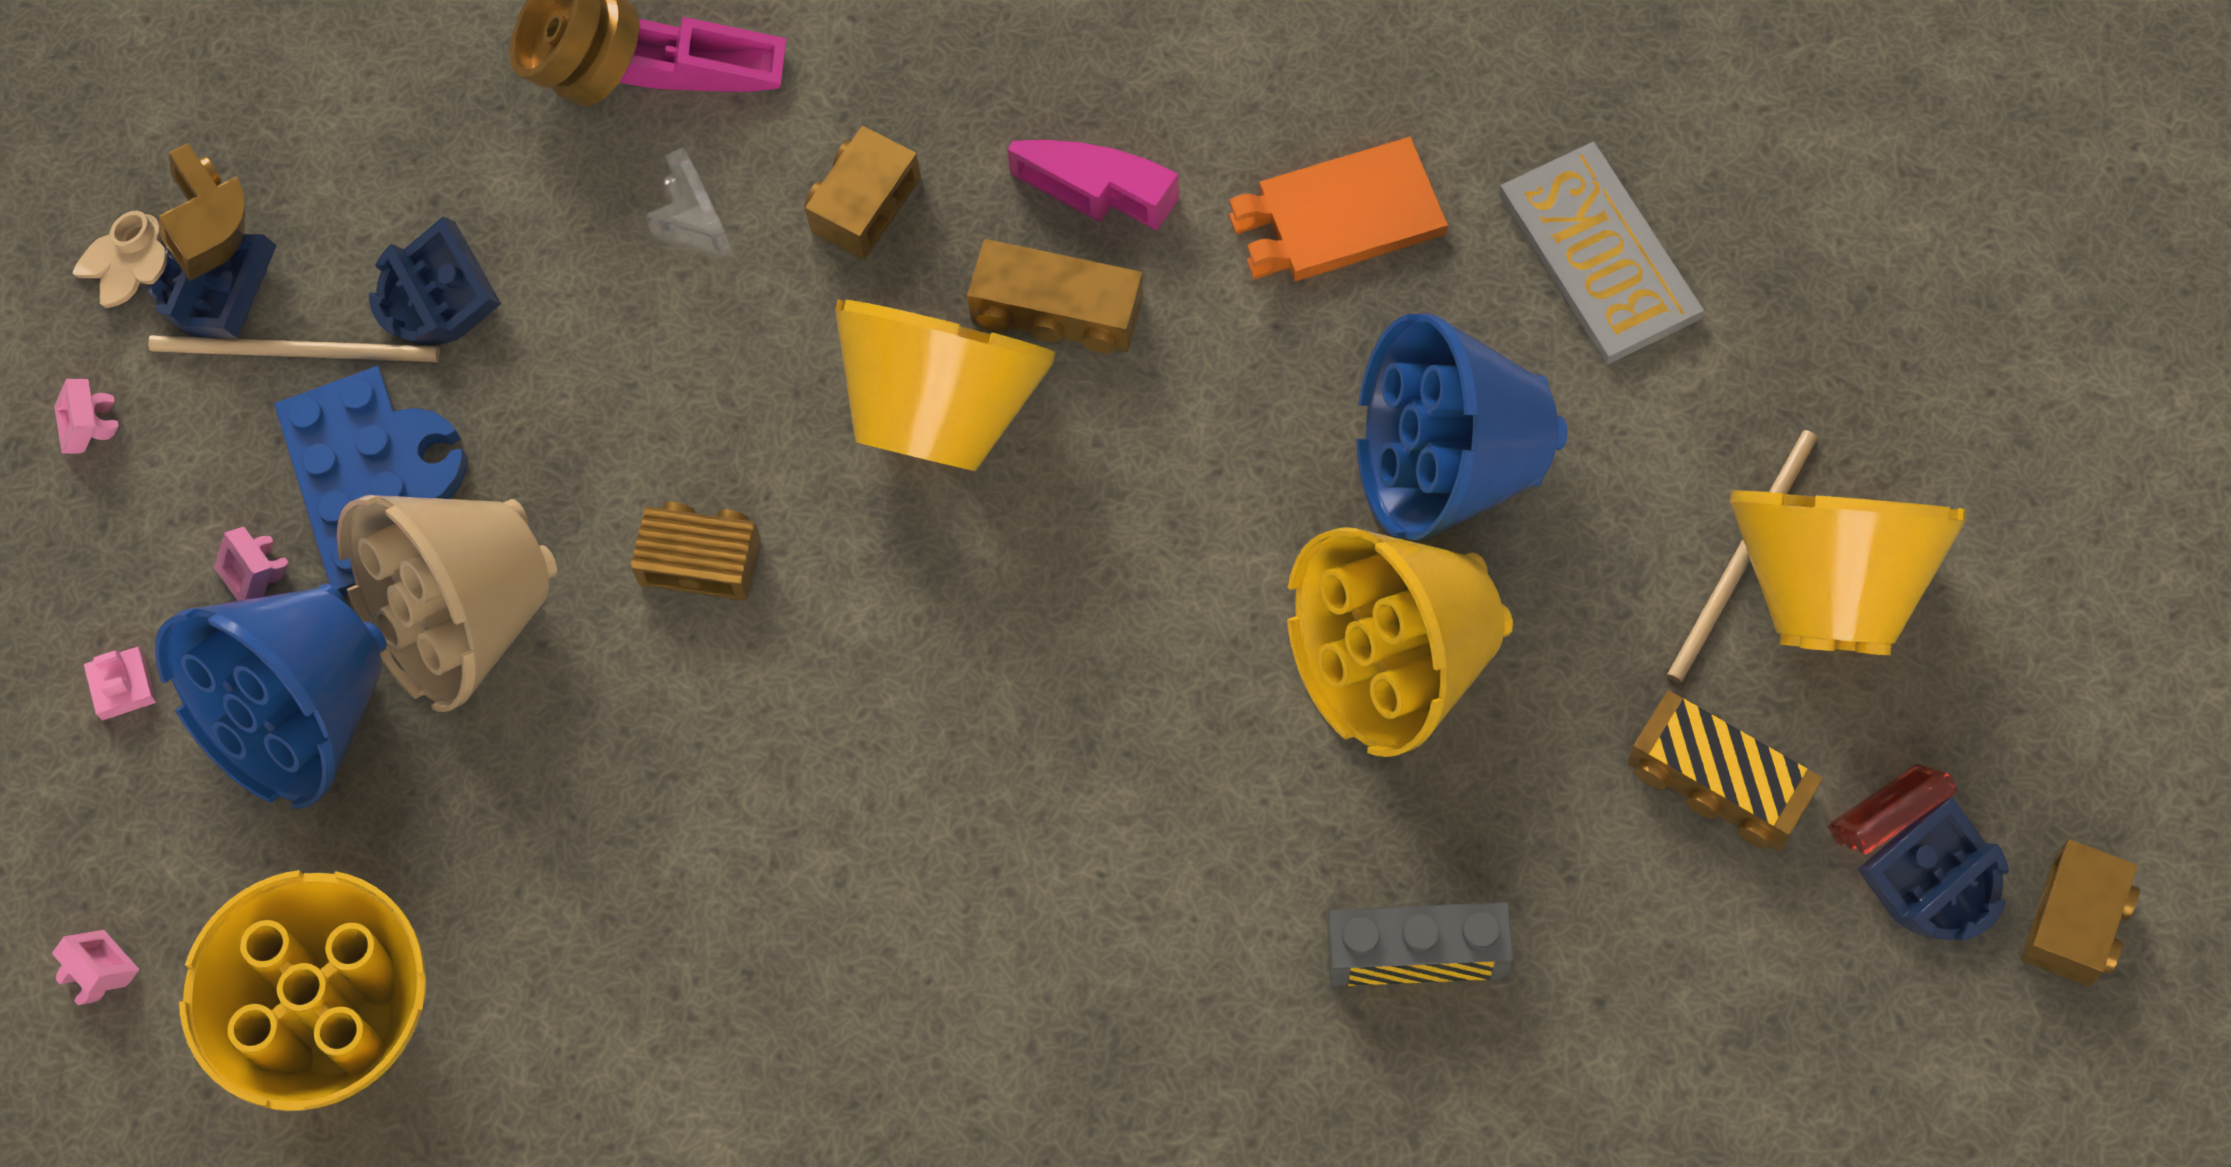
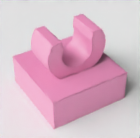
[54,379,119,454]
[214,527,289,601]
[84,646,157,721]
[52,930,140,1006]

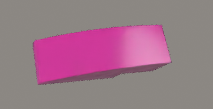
[619,17,786,92]
[1007,140,1179,231]

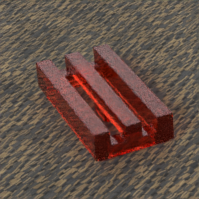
[1827,764,1958,855]

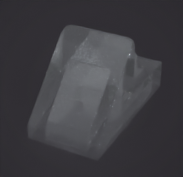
[646,147,733,260]

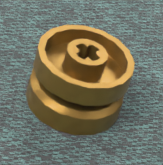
[509,0,640,107]

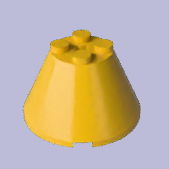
[1730,490,1967,655]
[1287,527,1513,757]
[179,870,426,1111]

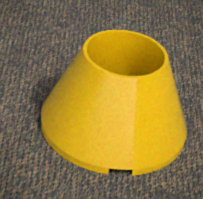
[835,299,1056,472]

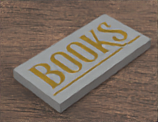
[1499,141,1704,365]

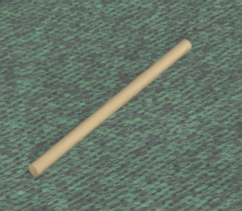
[148,335,440,363]
[1666,430,1818,684]

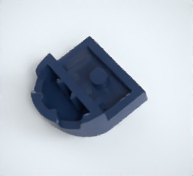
[369,217,501,345]
[147,234,277,338]
[1857,797,2009,940]

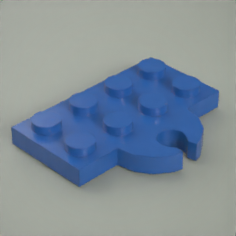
[274,366,467,596]

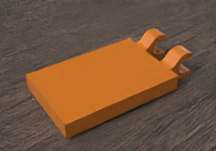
[1229,137,1448,282]

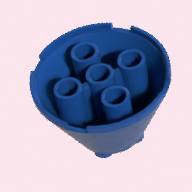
[1356,313,1568,541]
[155,583,387,809]

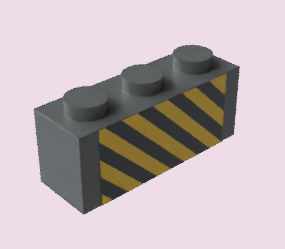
[1327,902,1513,986]

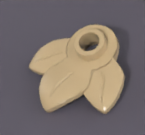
[72,211,167,308]

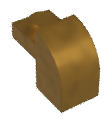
[159,143,245,281]

